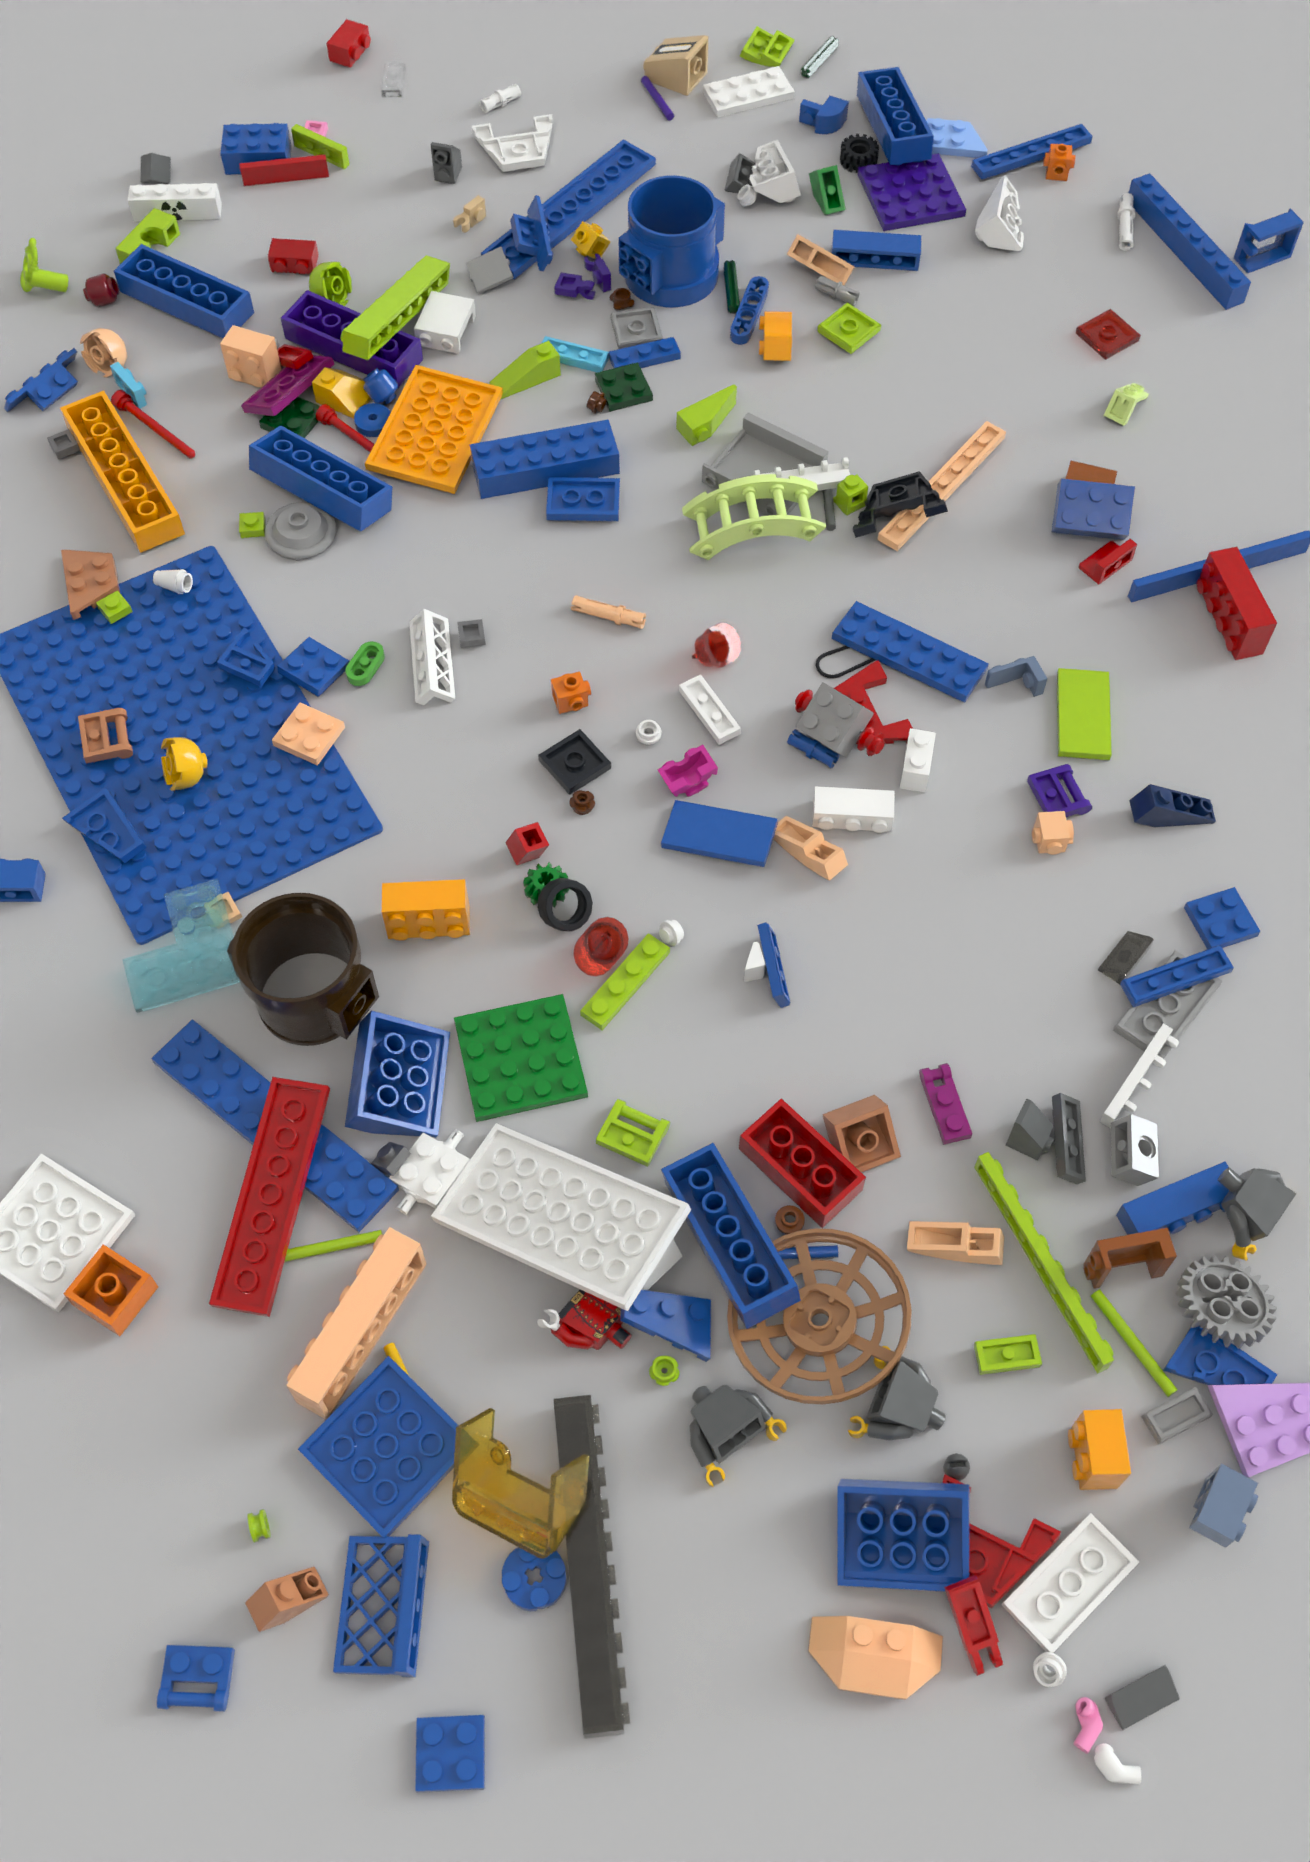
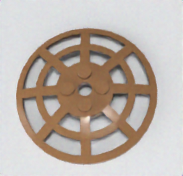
[727,1228,912,1405]

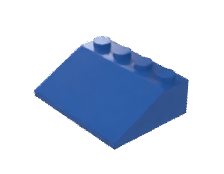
[345,1010,450,1137]
[837,1479,970,1591]

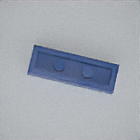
[757,922,791,1008]

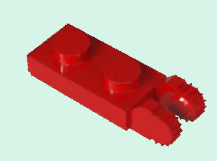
[944,1575,1003,1676]

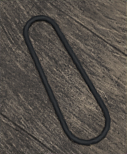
[816,646,875,678]

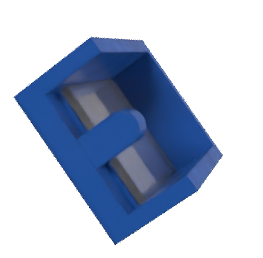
[1233,208,1304,274]

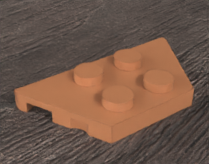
[61,550,120,620]

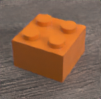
[63,1244,158,1336]

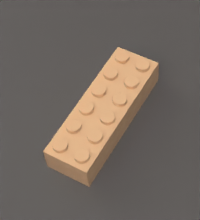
[286,1227,427,1419]

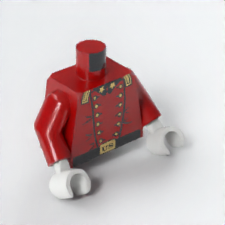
[537,1289,632,1350]

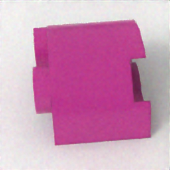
[657,744,718,797]

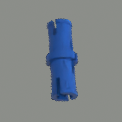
[787,729,840,768]

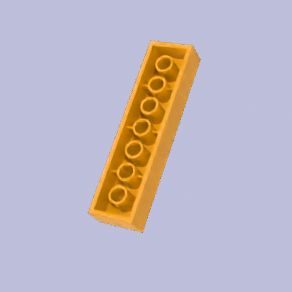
[60,390,185,553]

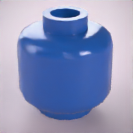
[363,368,398,404]

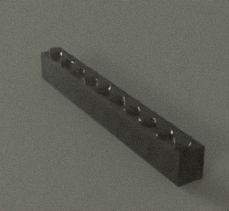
[553,1395,630,1739]

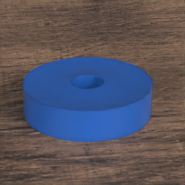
[354,403,391,437]

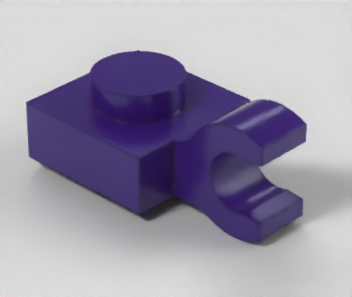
[584,254,611,293]
[554,272,596,300]

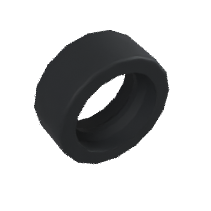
[537,878,593,931]

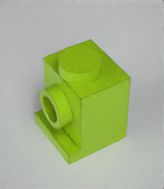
[833,474,868,516]

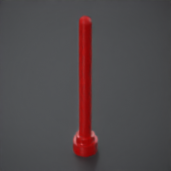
[111,390,196,458]
[316,404,374,452]

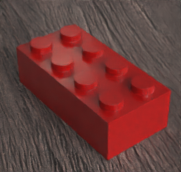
[1197,546,1277,660]
[739,1098,866,1228]

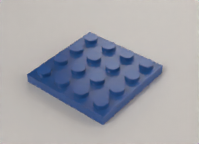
[298,1356,477,1538]

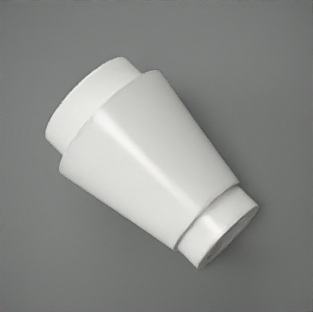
[153,569,193,594]

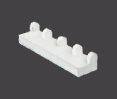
[753,457,850,491]
[1100,1023,1179,1129]

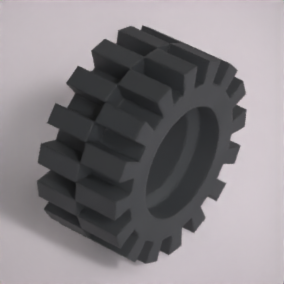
[840,134,879,173]

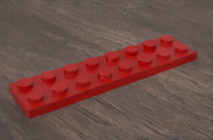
[209,1077,330,1317]

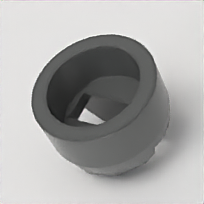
[943,1453,970,1481]

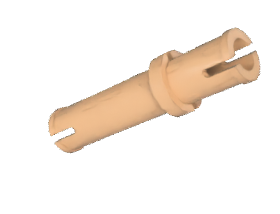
[571,595,646,629]

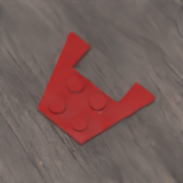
[834,660,913,744]
[942,1475,1061,1608]

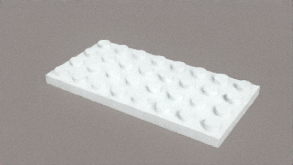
[431,1123,691,1311]

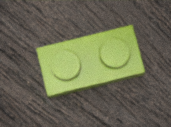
[974,1334,1042,1375]

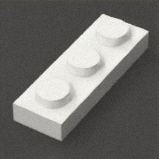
[679,675,741,745]

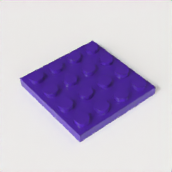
[857,153,967,232]

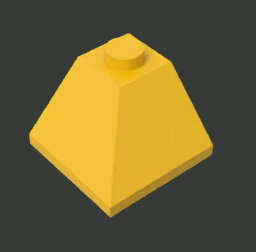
[312,367,371,419]

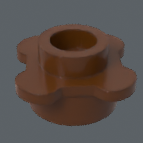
[609,288,635,310]

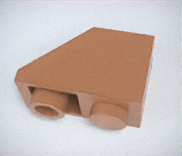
[245,1566,329,1632]

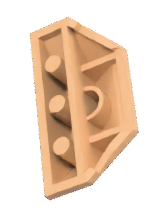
[808,1616,943,1700]

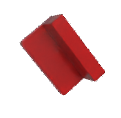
[1079,538,1137,585]

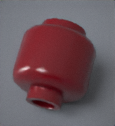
[83,273,119,307]

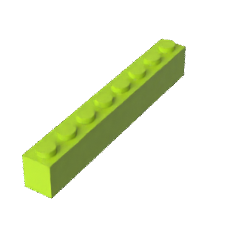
[341,255,450,360]

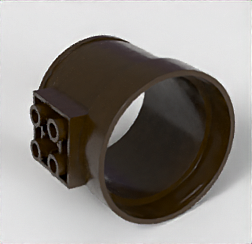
[227,893,379,1046]

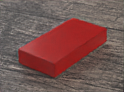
[277,344,314,370]

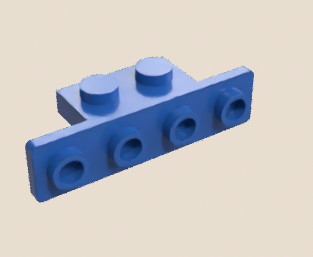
[510,195,553,272]
[4,348,78,412]

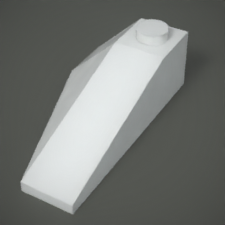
[749,140,801,203]

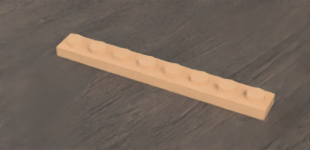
[878,421,1006,551]

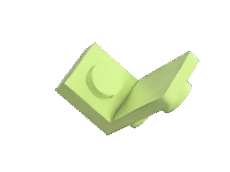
[1103,383,1149,425]

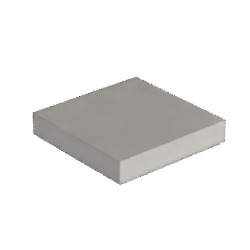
[610,307,663,349]

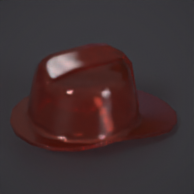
[692,622,741,668]
[573,917,629,977]

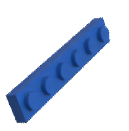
[971,124,1093,180]

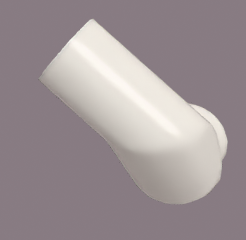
[1094,1743,1141,1785]

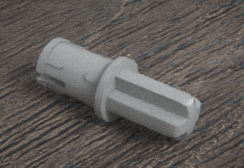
[815,276,860,306]

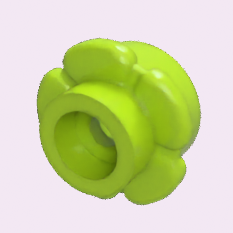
[649,1356,680,1386]

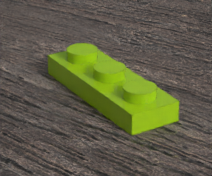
[291,124,350,170]

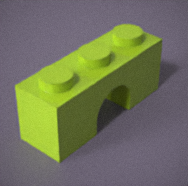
[115,208,180,264]

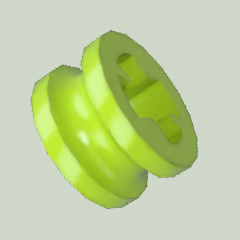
[247,1509,271,1543]

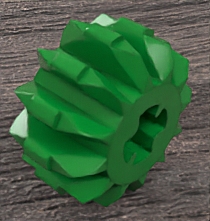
[523,862,569,908]

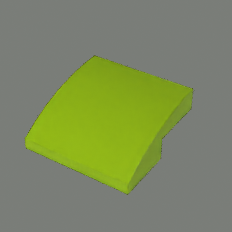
[740,26,795,67]

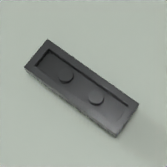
[1052,1093,1086,1184]

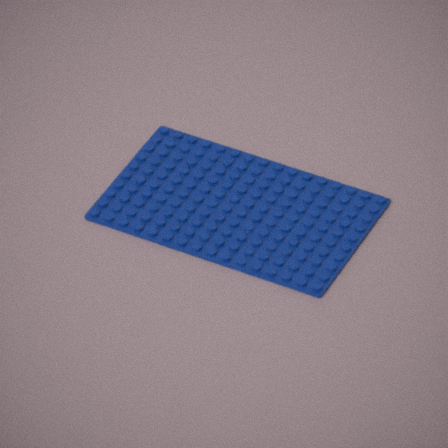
[0,546,383,945]

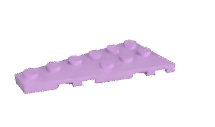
[1207,1383,1310,1477]

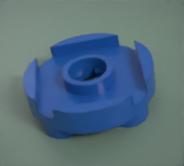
[502,1542,567,1611]

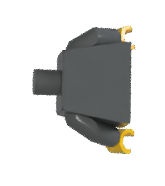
[1218,1167,1296,1261]
[848,1346,946,1440]
[689,1385,787,1487]

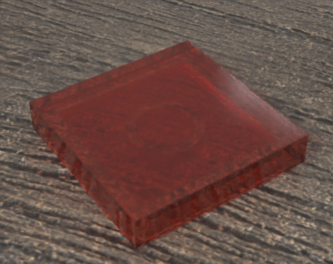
[1076,309,1141,360]

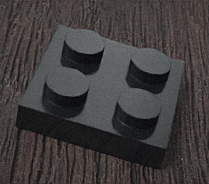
[538,729,611,795]

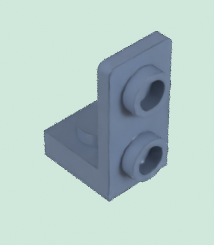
[985,656,1048,697]

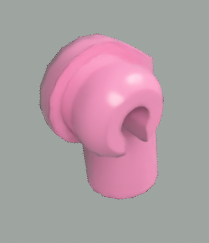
[1074,1697,1103,1754]

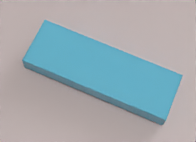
[542,336,609,372]

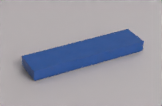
[1120,945,1234,1008]

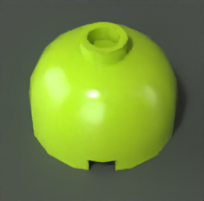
[309,262,352,306]

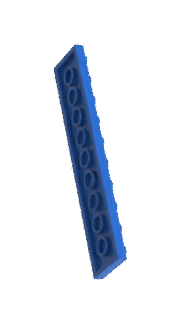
[481,139,656,279]
[151,1019,399,1233]

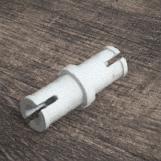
[479,84,521,113]

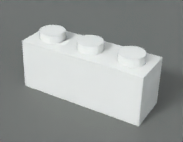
[812,786,894,833]

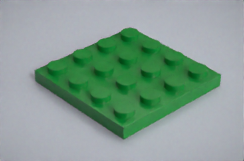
[454,994,588,1122]

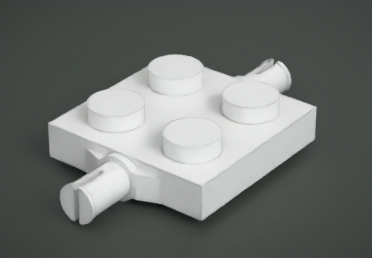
[389,1129,470,1215]

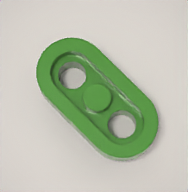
[345,641,385,686]

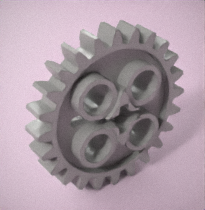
[1176,1255,1277,1349]

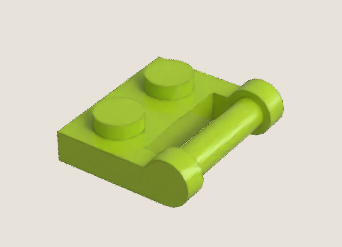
[596,1099,671,1167]

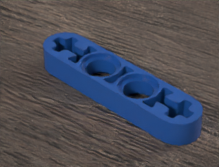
[730,276,769,345]

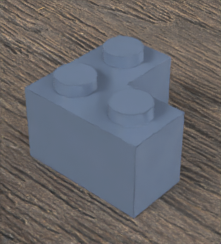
[1189,1463,1258,1548]

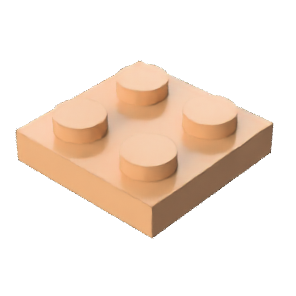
[272,703,345,766]

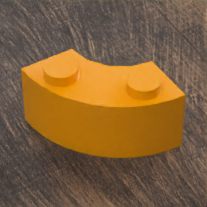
[759,311,792,361]

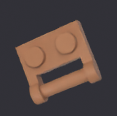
[78,708,133,764]

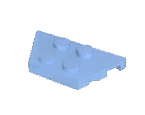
[926,118,988,158]

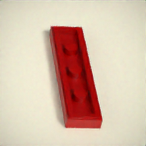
[240,154,329,186]

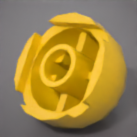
[161,737,208,791]

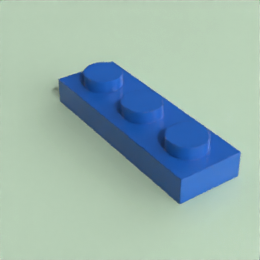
[609,337,681,368]

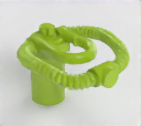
[20,238,68,293]

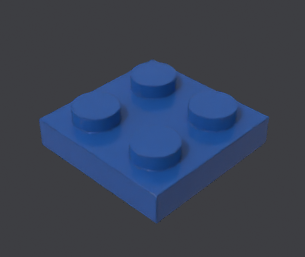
[277,637,349,697]
[1184,887,1260,950]
[415,1715,485,1792]

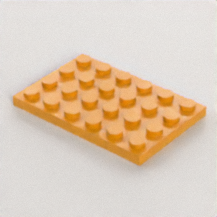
[365,365,503,494]

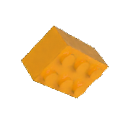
[382,879,470,941]

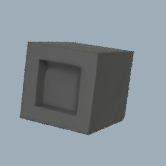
[140,153,171,184]

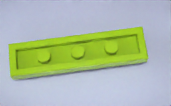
[580,933,670,1031]

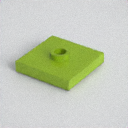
[817,303,881,354]

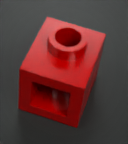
[505,822,549,866]

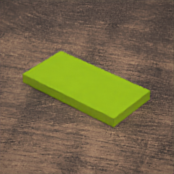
[1057,668,1112,760]

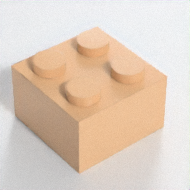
[220,325,282,388]

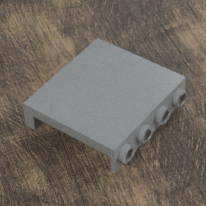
[702,413,829,516]

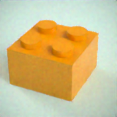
[1068,1409,1131,1490]

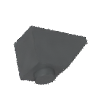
[1006,1098,1054,1161]

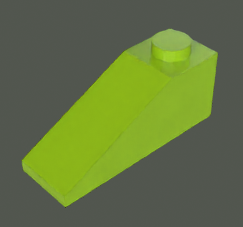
[489,341,561,400]
[676,384,737,446]

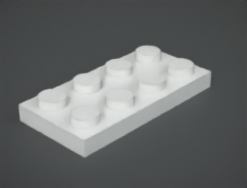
[703,66,795,118]
[1002,1513,1139,1653]

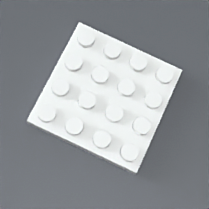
[0,1154,135,1313]

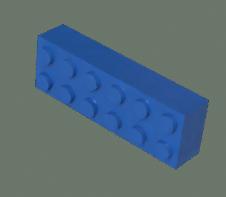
[857,67,934,165]
[114,244,254,339]
[470,419,620,499]
[249,426,393,532]
[661,1143,801,1329]

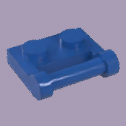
[157,1645,235,1712]

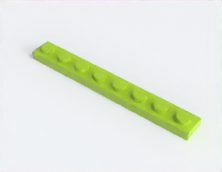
[974,1152,1114,1374]

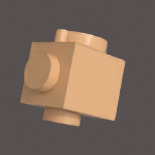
[1032,811,1074,855]

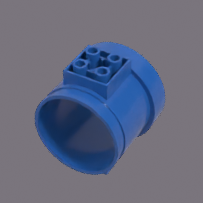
[618,175,725,308]

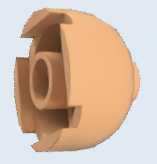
[80,328,127,377]

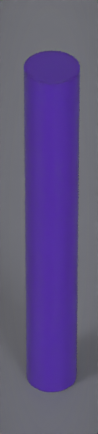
[641,76,674,121]

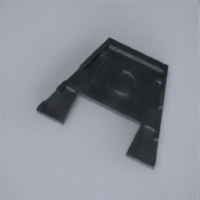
[853,471,948,538]

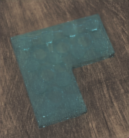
[122,879,240,1013]

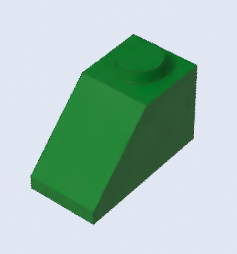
[809,165,846,215]

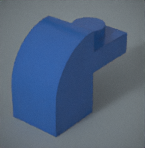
[799,95,849,134]

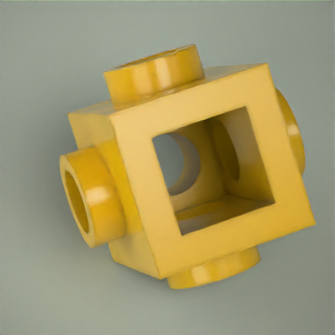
[571,221,611,259]

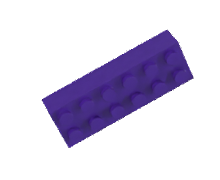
[281,290,423,388]

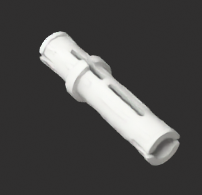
[1117,193,1135,251]

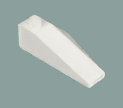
[975,175,1024,251]

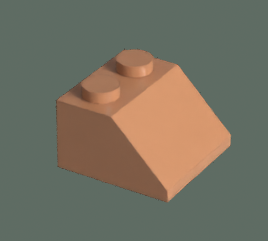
[822,1095,901,1172]

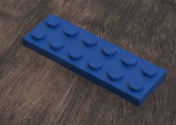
[831,601,989,703]

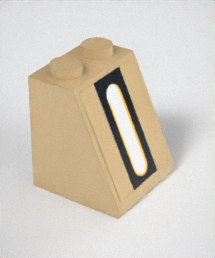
[643,35,709,96]

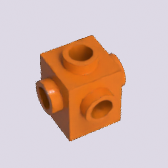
[1043,144,1076,181]
[550,671,591,714]

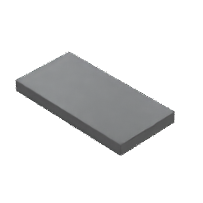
[1113,950,1222,1059]

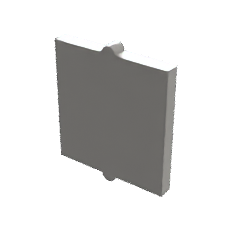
[466,247,513,294]

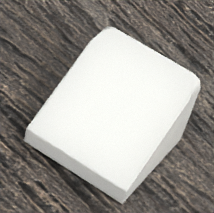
[744,942,766,982]

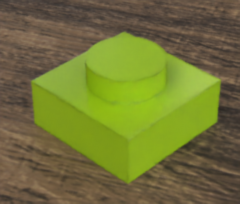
[239,512,265,538]
[96,590,132,624]

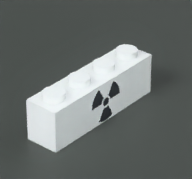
[128,183,222,222]

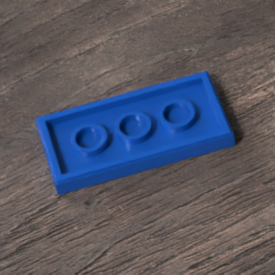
[661,800,778,867]

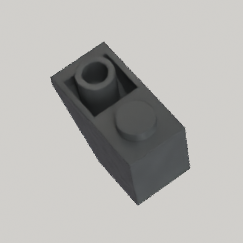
[430,142,462,184]

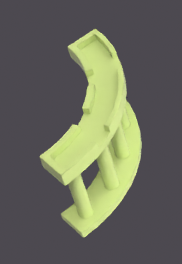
[682,474,826,560]

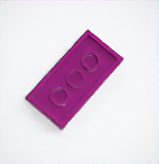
[241,355,335,416]

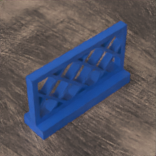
[333,1534,429,1677]

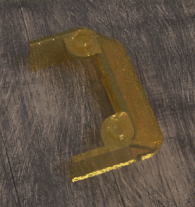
[452,1408,589,1559]

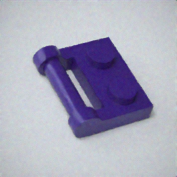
[1027,764,1093,817]

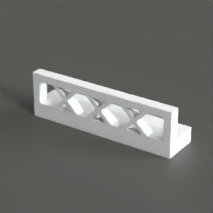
[409,609,455,705]

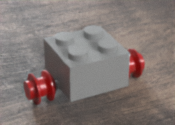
[795,682,885,758]

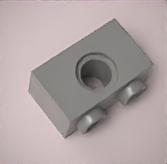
[1111,1114,1159,1186]

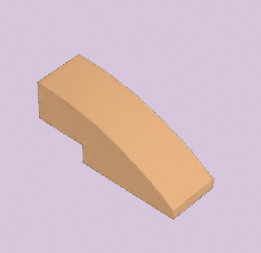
[787,234,854,285]
[773,816,848,881]
[907,1221,1004,1265]

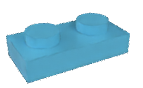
[110,362,147,409]

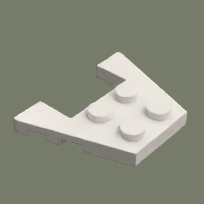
[471,114,553,172]

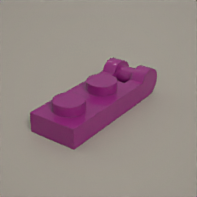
[919,1063,972,1145]

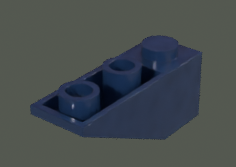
[1129,784,1216,827]

